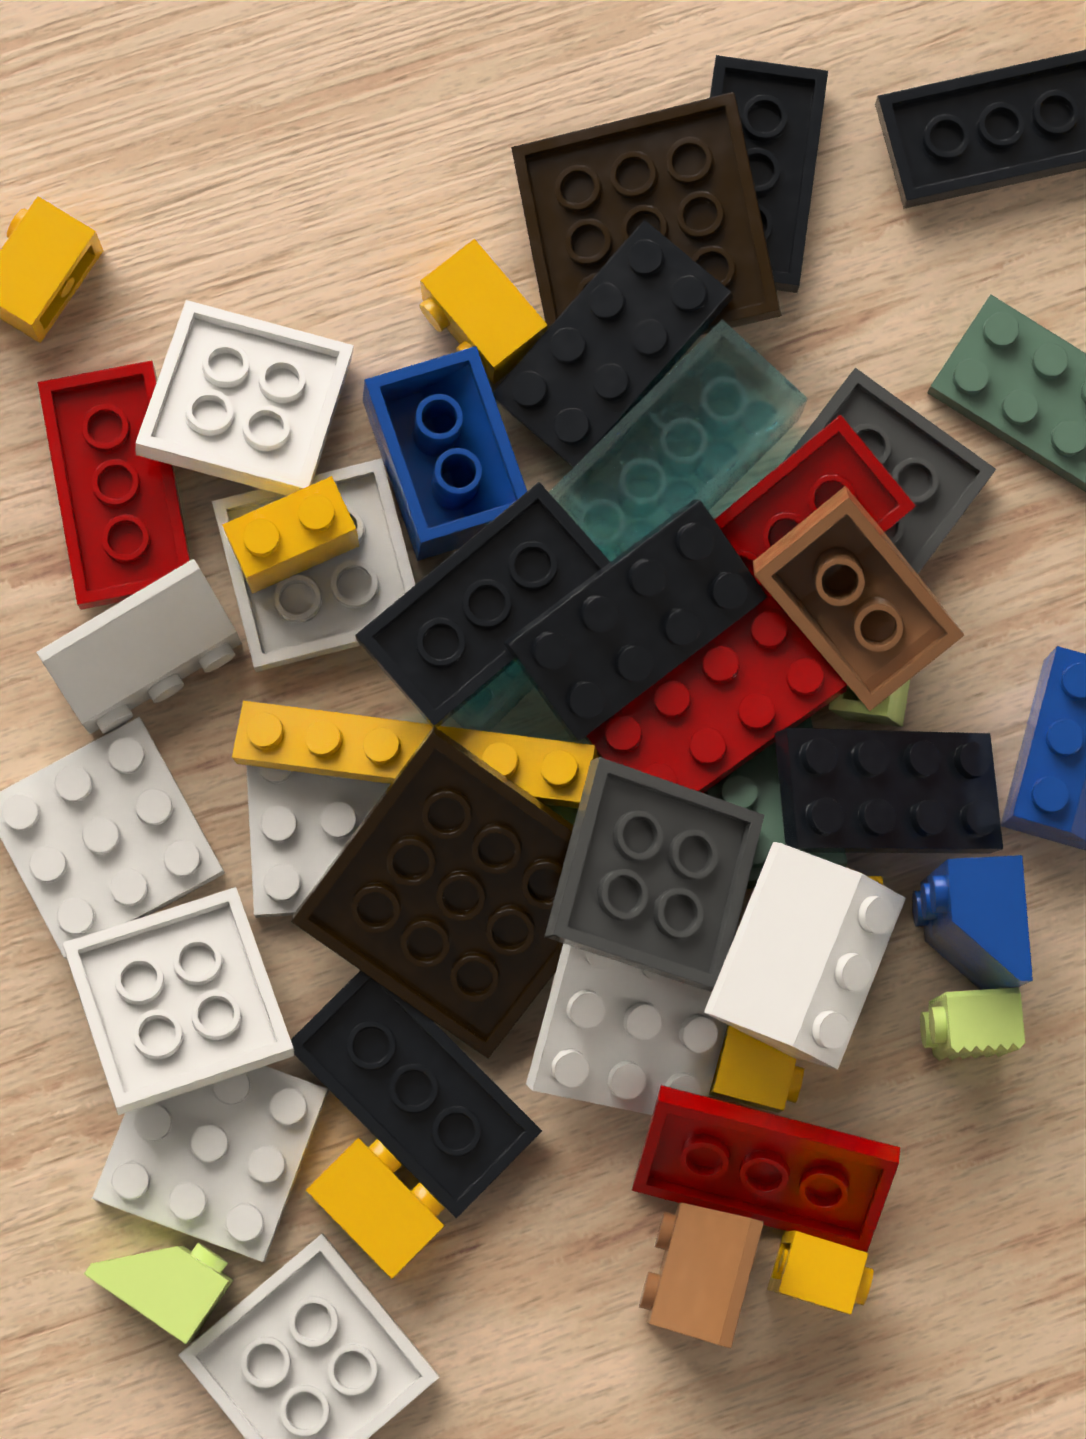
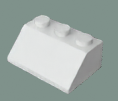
[36,559,242,734]
[704,842,906,1069]

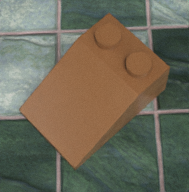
[753,486,965,711]
[639,1203,764,1349]

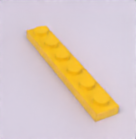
[232,700,597,808]

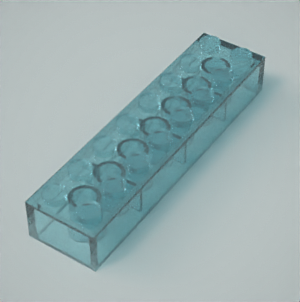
[451,319,808,732]

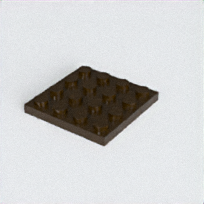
[511,92,782,335]
[291,726,574,1059]

